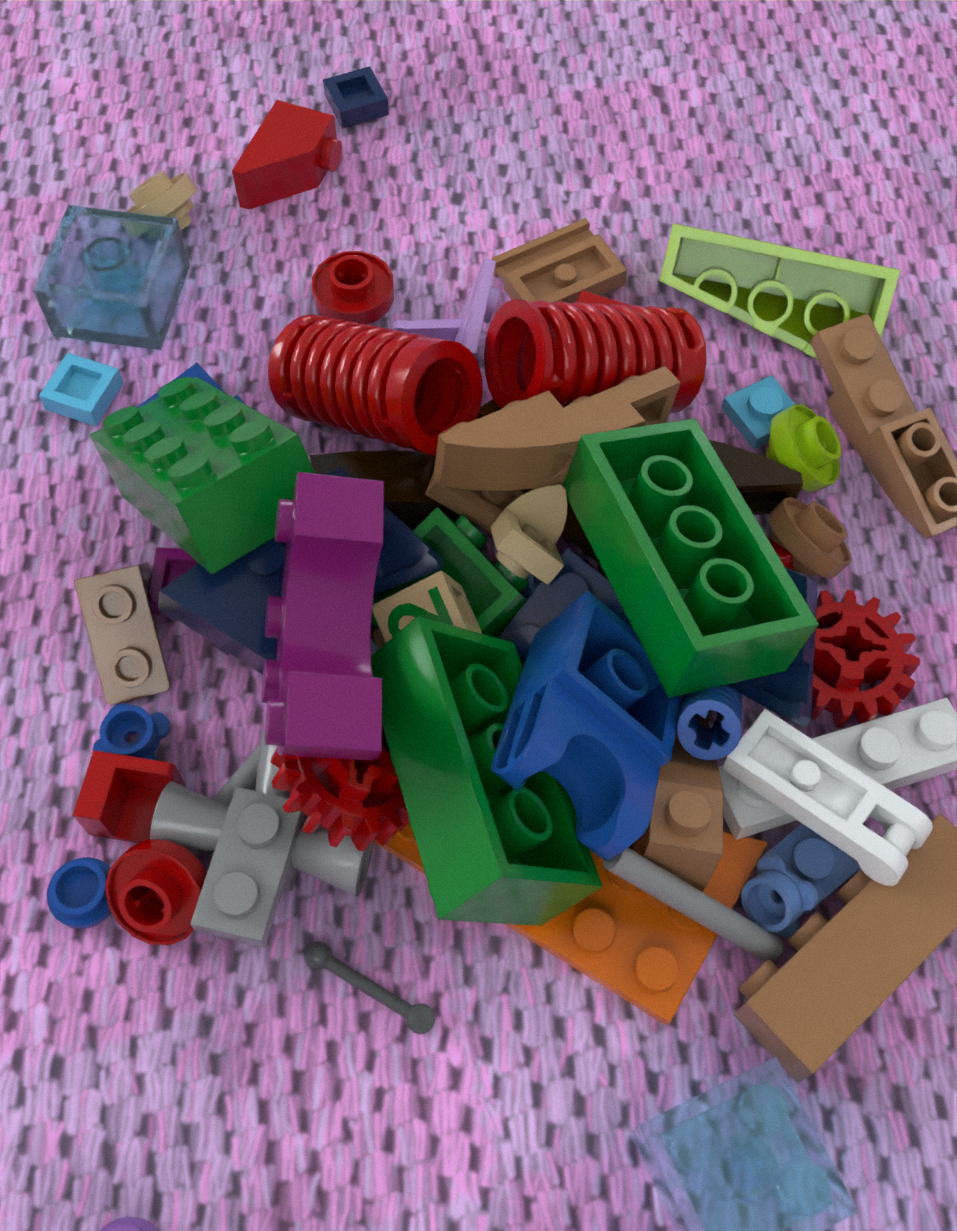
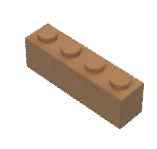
[734,813,957,1083]

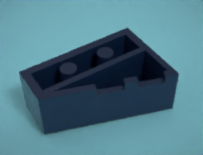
[158,537,379,675]

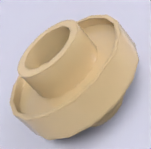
[122,170,198,239]

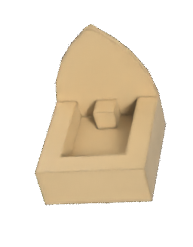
[490,484,567,585]

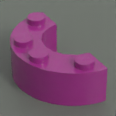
[261,472,384,761]

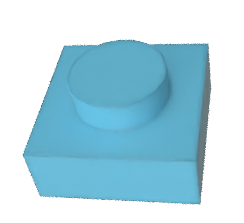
[39,352,124,427]
[721,375,795,450]

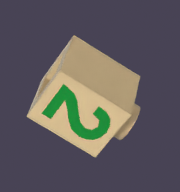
[372,570,482,649]

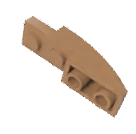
[809,313,957,539]
[433,366,680,491]

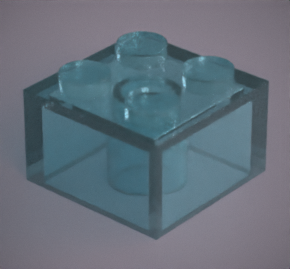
[33,205,190,350]
[629,1057,859,1231]

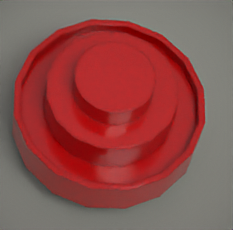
[312,251,394,325]
[105,839,207,945]

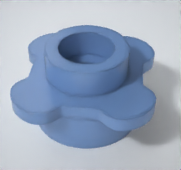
[741,854,818,937]

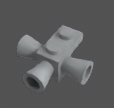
[150,730,374,948]

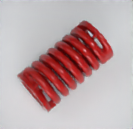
[484,299,707,414]
[268,314,483,455]

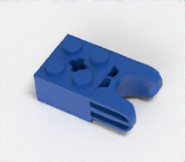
[491,590,682,861]

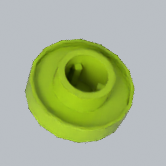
[766,404,841,493]

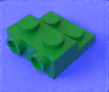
[371,507,530,638]

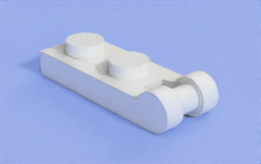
[723,709,933,886]

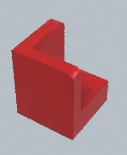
[72,750,186,843]

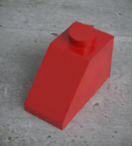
[232,100,342,210]

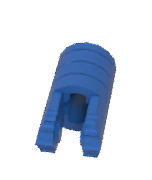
[677,685,743,760]

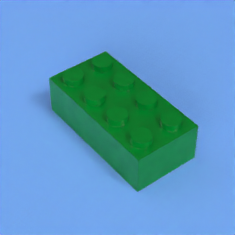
[89,377,315,574]
[563,418,819,698]
[371,616,603,926]

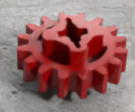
[811,589,920,728]
[270,726,409,851]

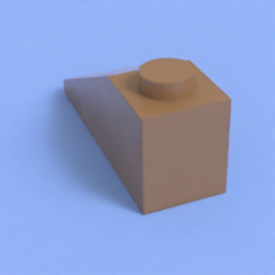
[633,710,723,892]

